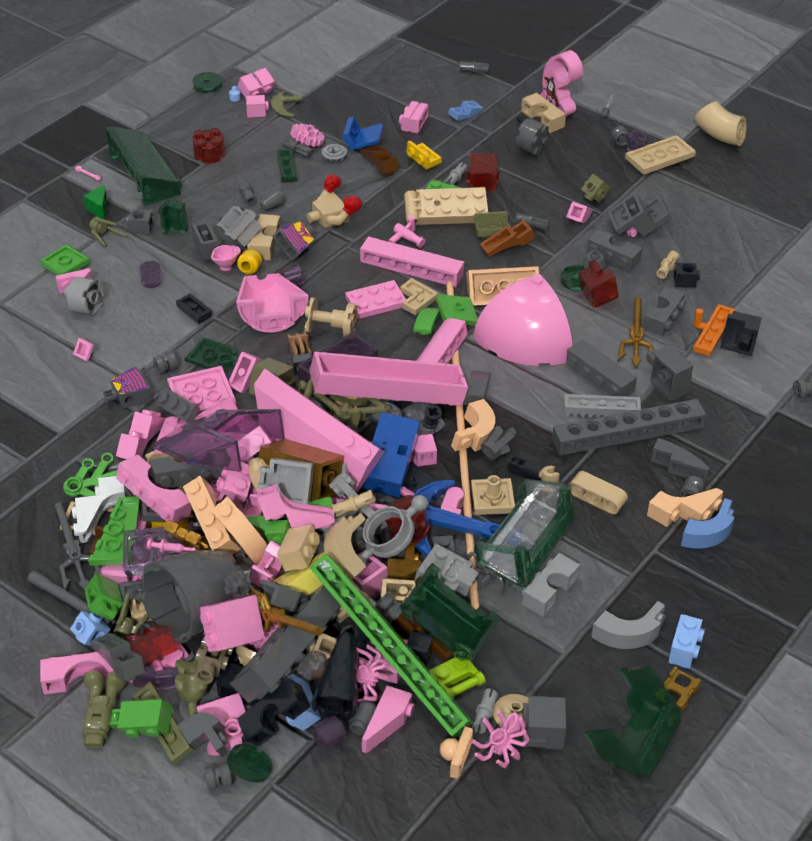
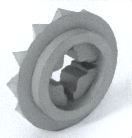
[322,144,347,162]

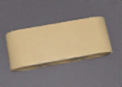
[568,471,628,514]

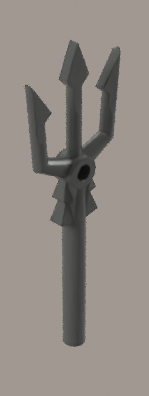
[55,502,101,591]

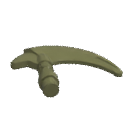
[271,91,303,117]

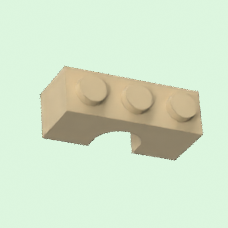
[521,93,566,133]
[247,214,281,261]

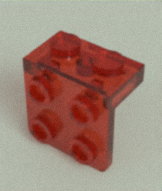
[124,624,177,665]

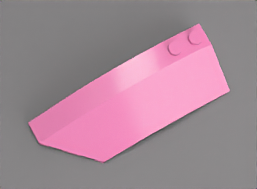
[254,369,385,499]

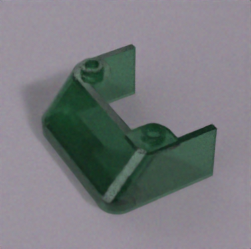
[584,665,681,777]

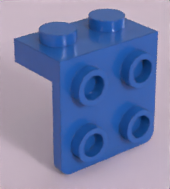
[342,116,384,151]

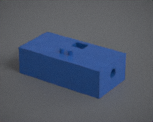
[361,412,420,498]

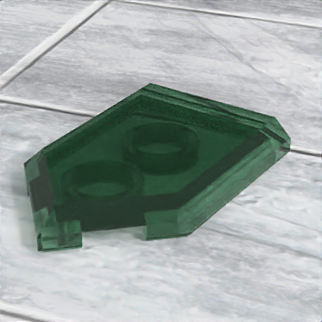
[184,337,238,371]

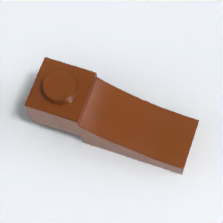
[480,220,536,258]

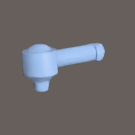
[229,86,241,102]

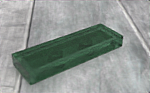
[276,149,297,183]

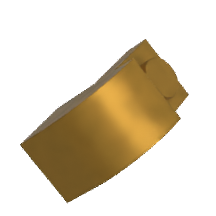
[387,544,422,581]

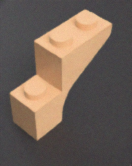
[647,488,724,527]

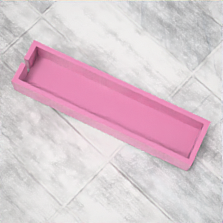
[310,352,468,405]

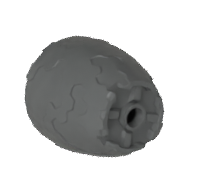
[142,550,243,644]

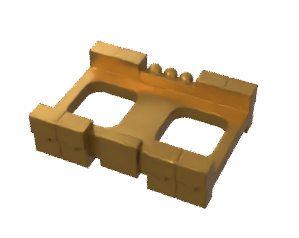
[163,520,209,550]
[653,666,701,714]

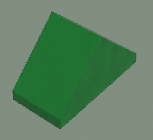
[84,185,107,219]

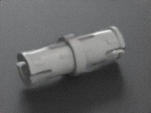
[444,162,468,185]
[472,689,498,734]

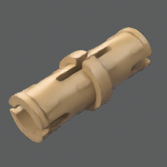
[656,251,679,279]
[332,490,376,517]

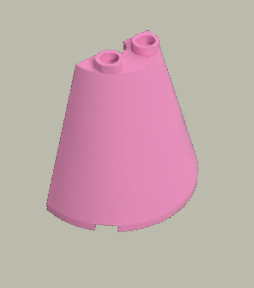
[236,273,308,333]

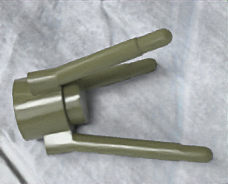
[90,216,128,247]
[113,593,149,640]

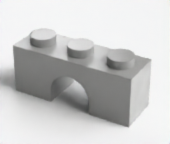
[522,553,580,617]

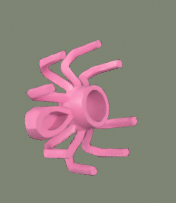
[356,645,389,703]
[471,710,530,768]

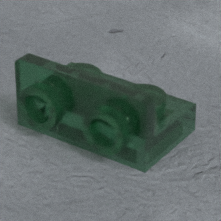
[158,199,189,235]

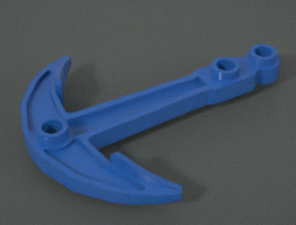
[406,480,524,556]

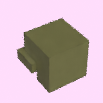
[249,357,297,395]

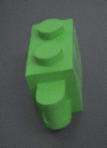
[85,573,123,621]
[109,699,173,738]

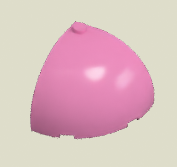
[474,274,573,366]

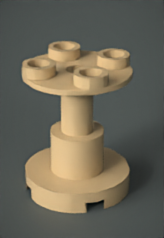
[305,297,358,339]

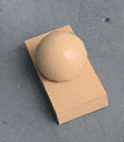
[439,727,473,779]

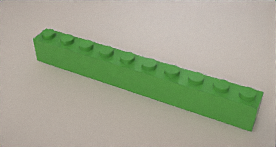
[310,553,474,738]

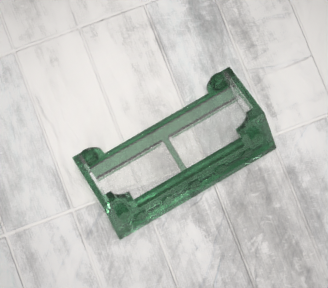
[474,479,575,588]

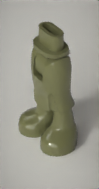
[83,671,126,748]

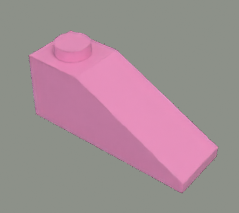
[362,686,415,753]

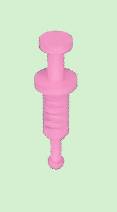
[147,539,196,553]

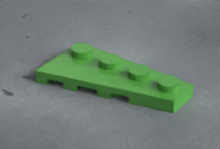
[88,497,141,566]

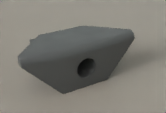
[260,579,309,616]

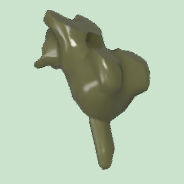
[174,659,208,717]

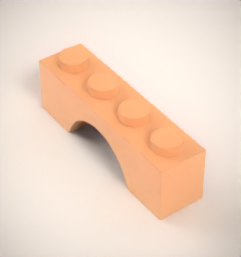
[183,476,241,555]

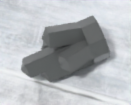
[481,426,516,460]

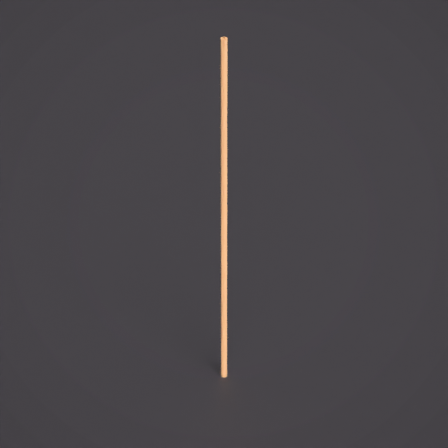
[446,281,480,616]

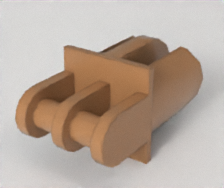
[287,332,313,356]

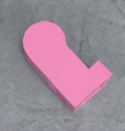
[440,487,464,515]

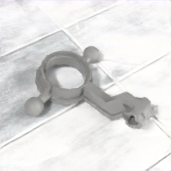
[329,471,428,565]

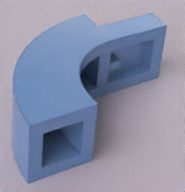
[681,498,735,549]

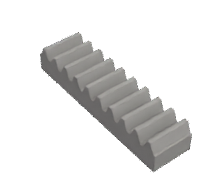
[564,394,641,418]

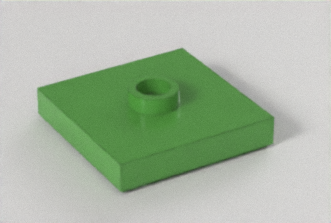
[40,244,90,275]
[436,294,478,326]

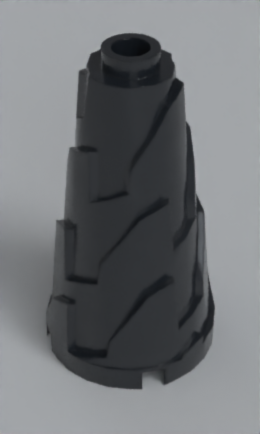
[311,632,358,721]

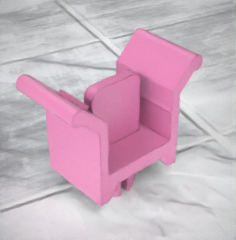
[250,540,282,589]

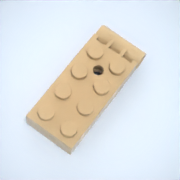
[404,187,488,226]

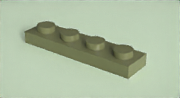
[133,682,194,764]

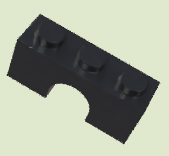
[237,678,311,747]

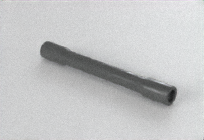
[28,570,116,629]

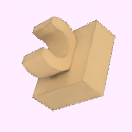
[130,599,153,624]

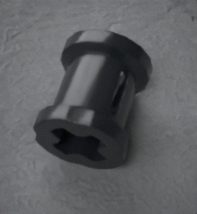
[422,405,442,429]

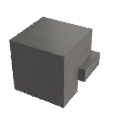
[522,696,566,750]

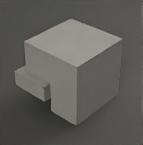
[216,206,262,247]

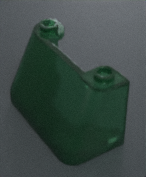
[400,563,501,661]

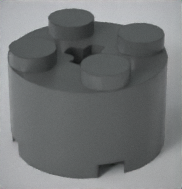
[515,119,550,156]

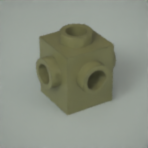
[581,174,611,203]

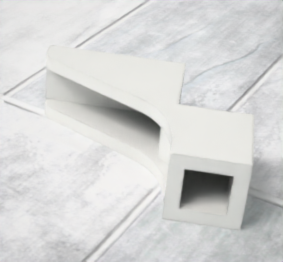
[72,476,125,543]

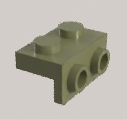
[474,211,511,238]

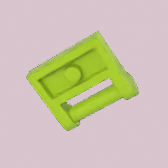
[429,653,486,699]

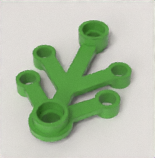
[63,453,118,497]

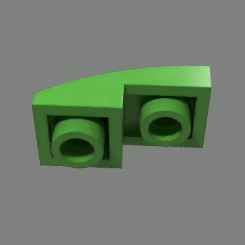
[413,307,440,335]

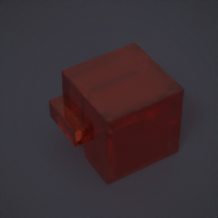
[466,153,499,191]
[578,259,619,308]

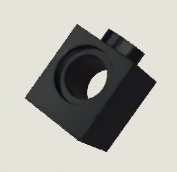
[673,263,700,288]
[407,631,433,667]

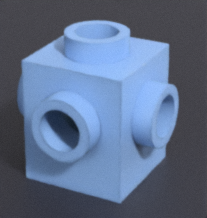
[70,611,110,646]

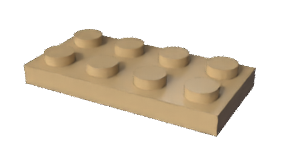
[625,135,696,175]

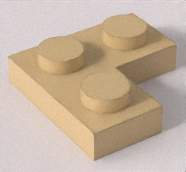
[400,278,438,316]

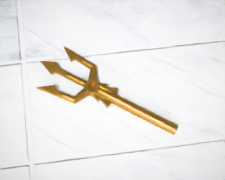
[618,297,653,368]
[248,588,323,636]

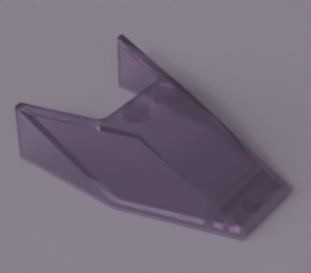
[152,409,285,472]

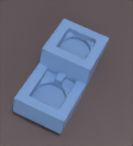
[448,101,483,121]

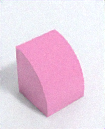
[567,201,593,223]

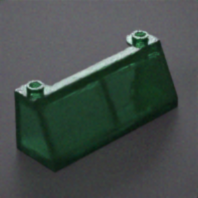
[106,127,182,206]

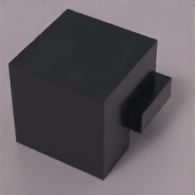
[720,311,762,356]

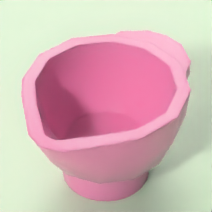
[211,245,241,271]

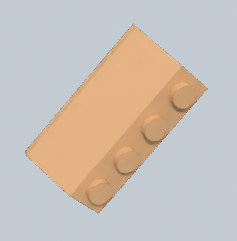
[466,266,539,306]

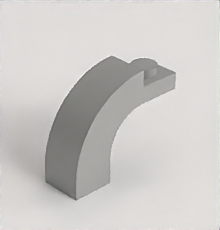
[591,601,665,649]

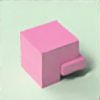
[352,550,387,599]

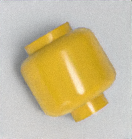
[237,249,262,274]

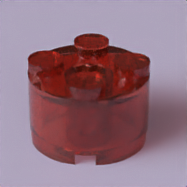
[192,128,225,164]
[385,495,430,545]

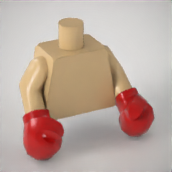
[307,174,362,228]

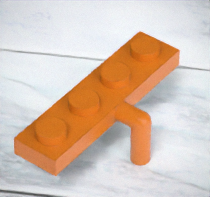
[693,304,735,357]

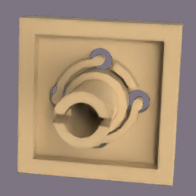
[471,475,515,515]

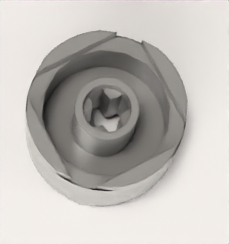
[64,276,105,315]

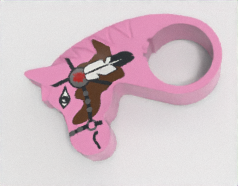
[541,50,583,116]

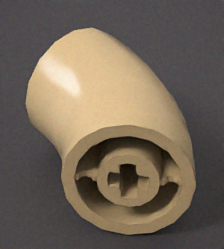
[694,102,747,146]

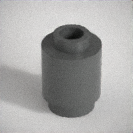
[349,700,376,736]

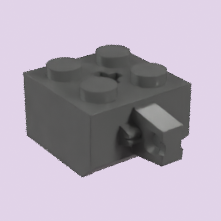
[646,344,694,401]

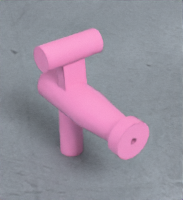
[388,215,425,248]

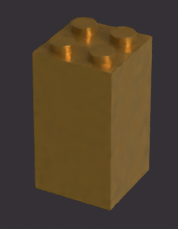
[259,439,344,501]

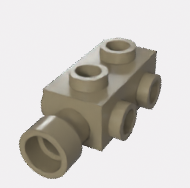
[195,635,234,684]

